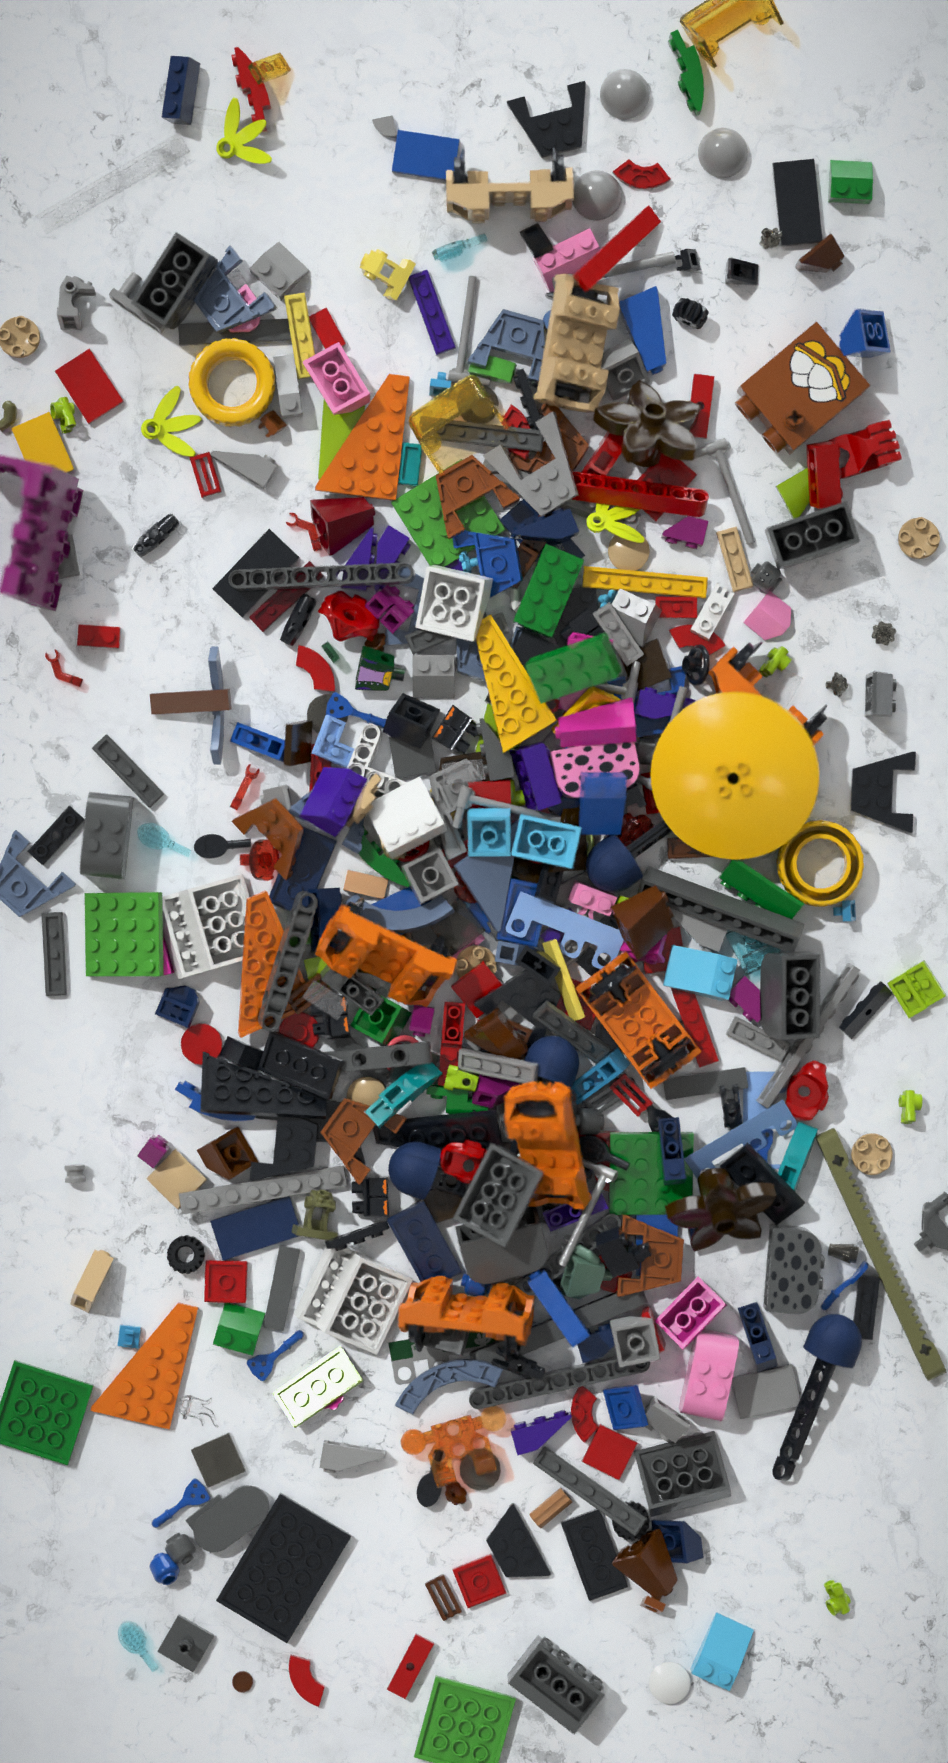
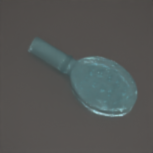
[432,233,487,262]
[137,823,192,857]
[118,1621,159,1672]

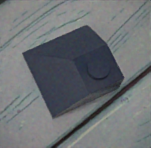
[651,1520,704,1563]

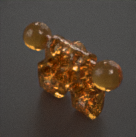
[400,1406,507,1488]

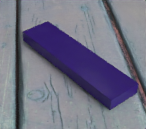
[408,270,456,356]

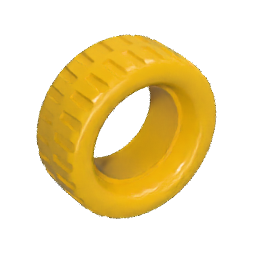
[188,338,275,427]
[776,820,864,907]

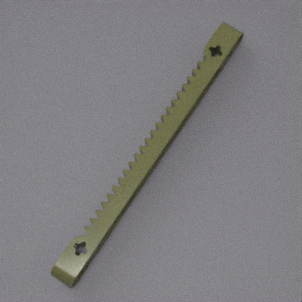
[815,1128,947,1381]

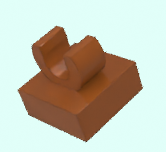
[258,410,287,437]
[640,1596,666,1614]

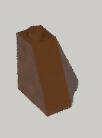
[464,1008,528,1060]
[612,1529,678,1597]

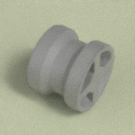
[64,1164,86,1183]

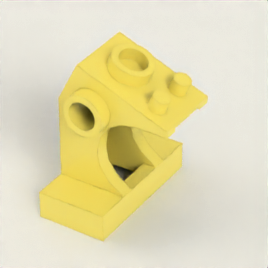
[359,249,416,300]

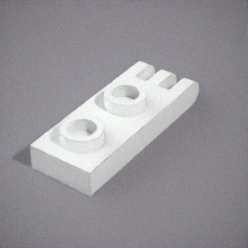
[690,583,735,641]

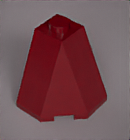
[310,497,375,556]

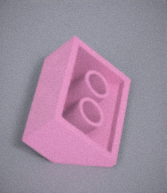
[533,228,600,292]
[303,342,370,415]

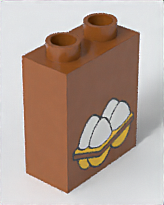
[735,321,871,455]

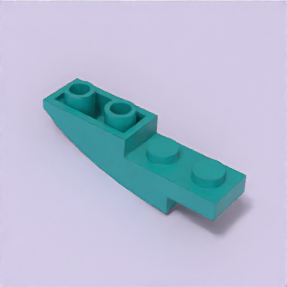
[365,1063,443,1128]
[778,1122,818,1192]

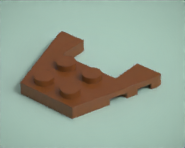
[509,404,590,473]
[436,455,520,540]
[232,798,304,880]
[321,1098,407,1185]
[617,1215,684,1297]

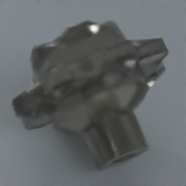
[759,228,782,249]
[871,621,896,646]
[825,672,848,697]

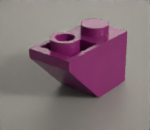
[661,516,709,549]
[728,975,760,1023]
[409,1005,435,1037]
[472,1074,519,1108]
[137,1135,170,1169]

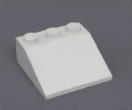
[415,565,493,641]
[368,777,448,859]

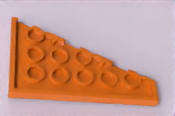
[238,890,311,1038]

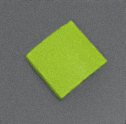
[887,960,946,1018]

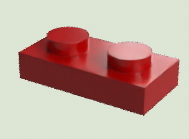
[655,597,697,618]
[77,624,121,648]

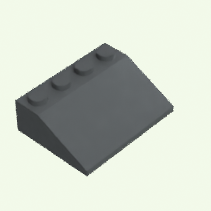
[453,1144,544,1248]
[634,1431,731,1517]

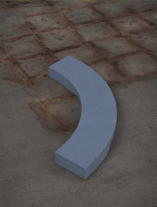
[208,646,224,765]
[342,893,455,933]
[395,1359,504,1415]

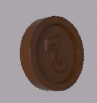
[232,1671,253,1692]

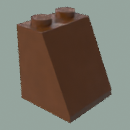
[611,885,674,960]

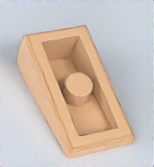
[343,870,389,899]

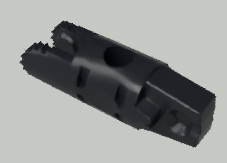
[132,514,179,558]
[280,593,317,646]
[719,1084,743,1131]
[491,1347,545,1380]

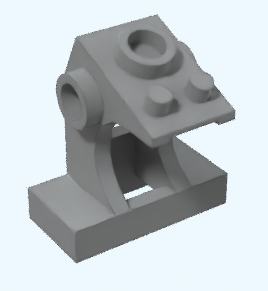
[57,275,96,330]

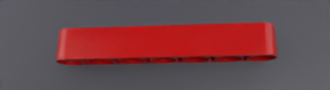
[572,472,709,517]

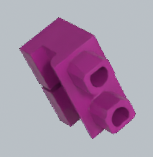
[365,585,414,634]

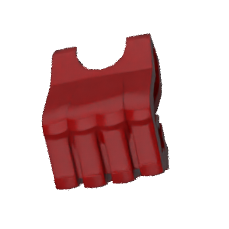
[828,420,902,479]

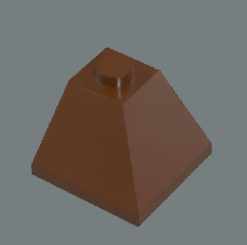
[795,234,845,273]
[197,1126,258,1180]

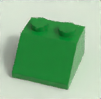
[828,160,873,204]
[350,995,412,1046]
[213,1303,265,1356]

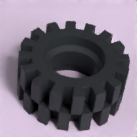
[167,1235,205,1274]
[612,1501,650,1541]

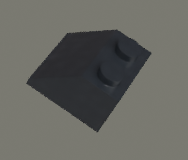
[383,693,440,749]

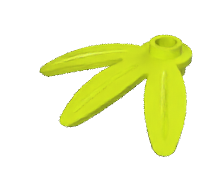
[216,98,272,164]
[141,386,202,457]
[586,503,645,543]

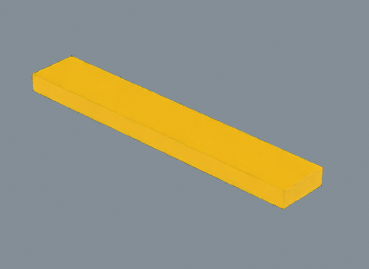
[582,566,708,599]

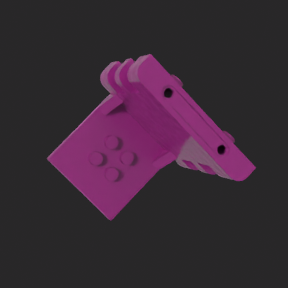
[0,455,84,612]

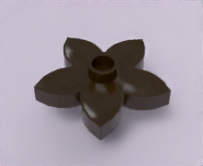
[593,380,701,467]
[665,1168,776,1252]

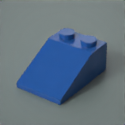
[579,772,627,835]

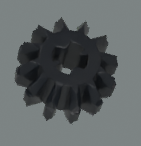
[672,298,709,329]

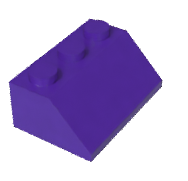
[509,743,562,811]
[299,767,367,837]

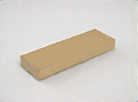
[716,526,753,592]

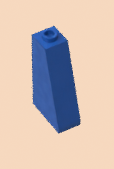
[619,286,666,375]
[527,1269,590,1348]

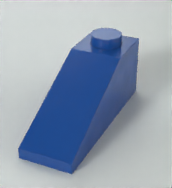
[230,722,285,762]

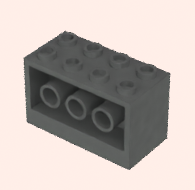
[507,1636,605,1735]

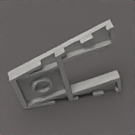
[483,411,578,516]
[429,758,513,860]

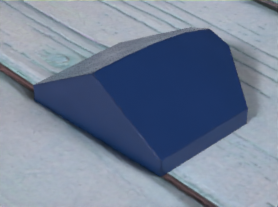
[155,985,200,1028]

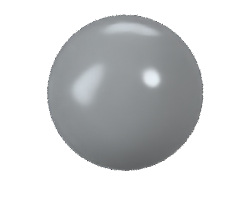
[600,69,649,119]
[698,128,748,178]
[572,170,621,220]

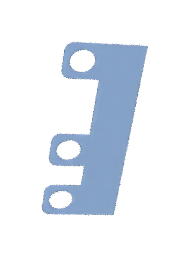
[506,891,624,969]
[743,1072,787,1169]
[684,1100,797,1179]

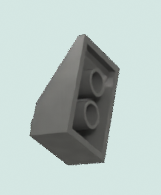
[865,671,896,717]

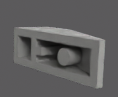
[273,354,303,419]
[210,451,277,489]
[671,908,727,953]
[319,1440,386,1473]

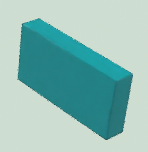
[398,442,423,486]

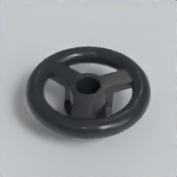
[682,644,710,686]

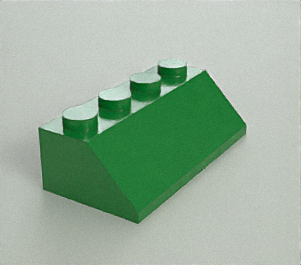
[718,859,804,919]

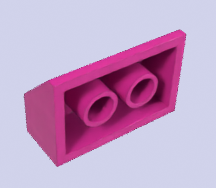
[655,1276,727,1350]

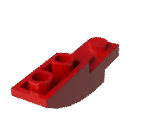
[231,47,271,132]
[581,432,624,476]
[438,1002,465,1086]

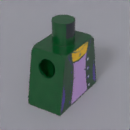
[355,646,405,691]

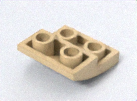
[346,773,381,827]
[146,1149,207,1210]

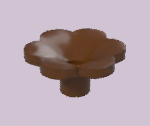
[364,633,386,652]
[445,1481,467,1505]

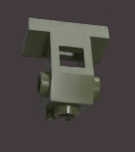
[292,1190,338,1240]

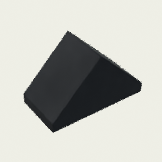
[725,258,759,285]
[515,945,561,985]
[220,1036,263,1071]

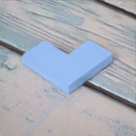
[311,715,354,768]

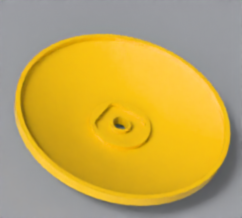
[651,692,820,860]

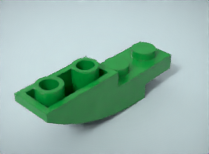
[668,29,704,116]
[349,826,410,887]

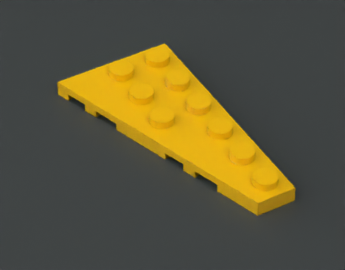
[475,614,557,754]

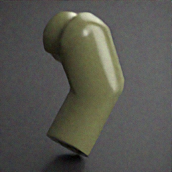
[0,401,17,432]

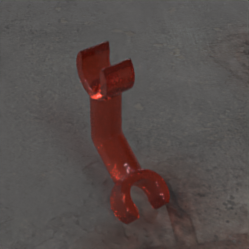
[286,513,322,551]
[45,649,83,687]
[230,764,260,810]

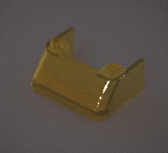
[680,0,784,68]
[409,375,509,474]

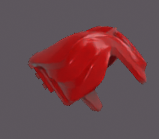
[318,591,380,642]
[785,1060,829,1121]
[440,1140,487,1184]

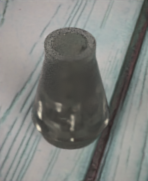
[828,1243,859,1264]

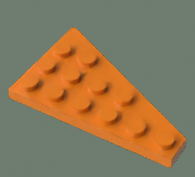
[315,374,410,501]
[90,1302,199,1429]

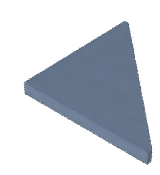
[454,820,519,932]

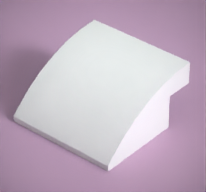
[162,874,249,980]
[294,1247,413,1355]

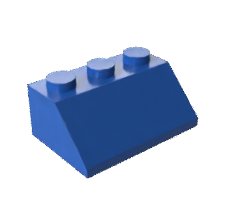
[839,309,891,358]

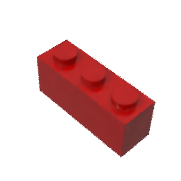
[806,441,843,509]

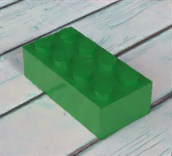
[512,544,584,639]
[525,632,622,704]

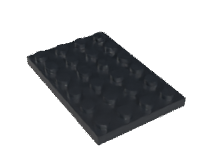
[216,1492,352,1643]

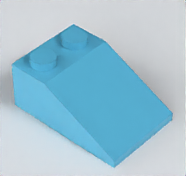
[511,814,582,869]
[663,945,738,1001]
[690,1612,754,1691]

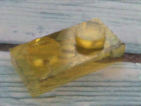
[248,52,291,85]

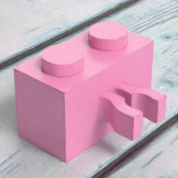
[568,880,617,919]

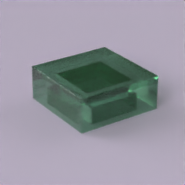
[321,641,340,664]

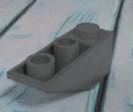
[476,718,515,781]
[320,965,384,1016]

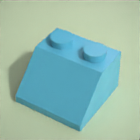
[468,808,511,856]

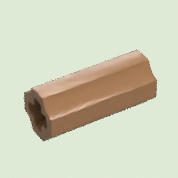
[529,1488,572,1529]

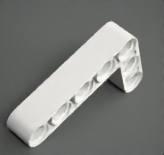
[347,724,433,798]

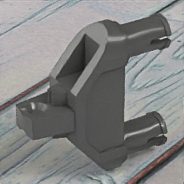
[913,1191,948,1252]

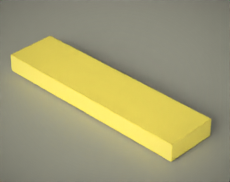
[284,292,315,379]
[542,939,585,1021]

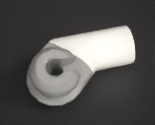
[510,589,521,613]

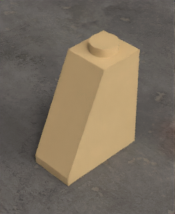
[70,1250,114,1313]

